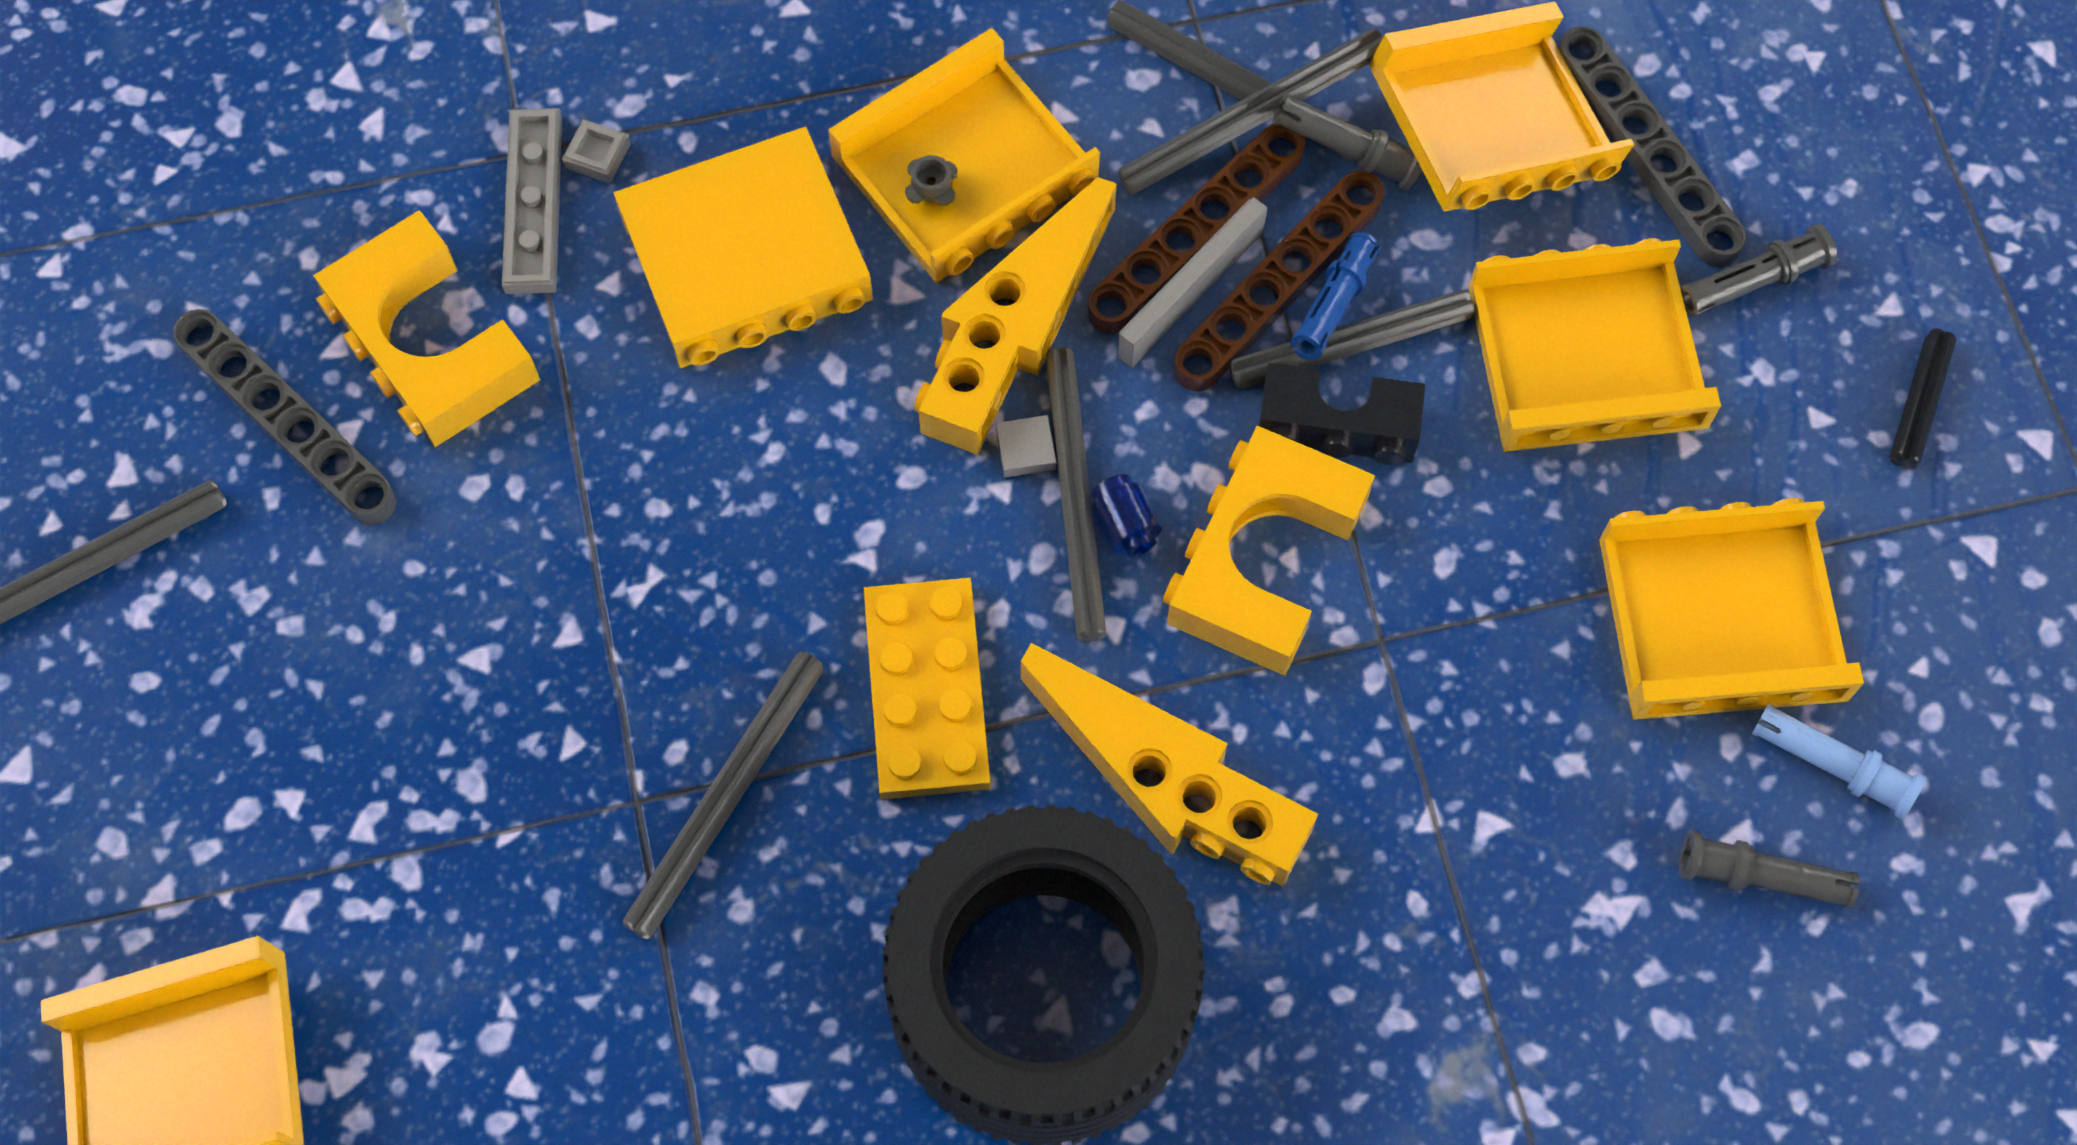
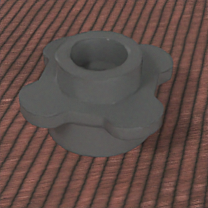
[905,155,958,206]

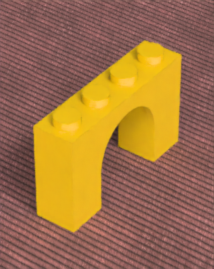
[313,210,540,448]
[1163,426,1375,676]

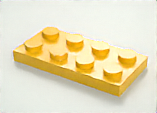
[864,578,991,800]

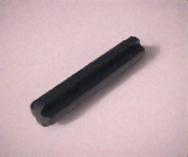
[1890,328,1957,469]

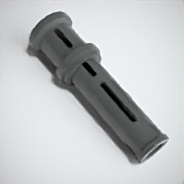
[1273,93,1422,191]
[1680,223,1837,317]
[1679,830,1860,908]

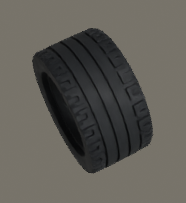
[883,805,1205,1145]

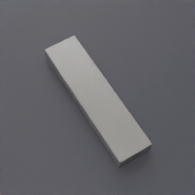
[502,108,562,294]
[1118,197,1267,368]

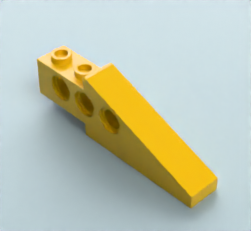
[914,177,1117,455]
[1021,643,1318,887]

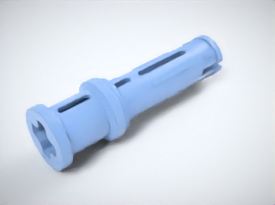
[1752,703,1927,820]

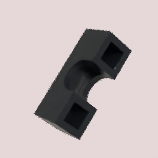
[1258,363,1425,465]

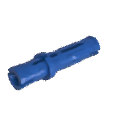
[1290,232,1381,361]

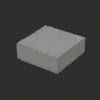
[562,119,631,184]
[996,415,1056,478]

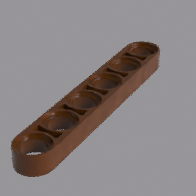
[1088,123,1306,334]
[1174,170,1384,392]

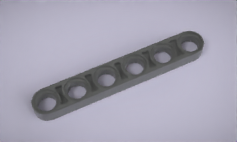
[1558,26,1746,267]
[173,309,397,525]

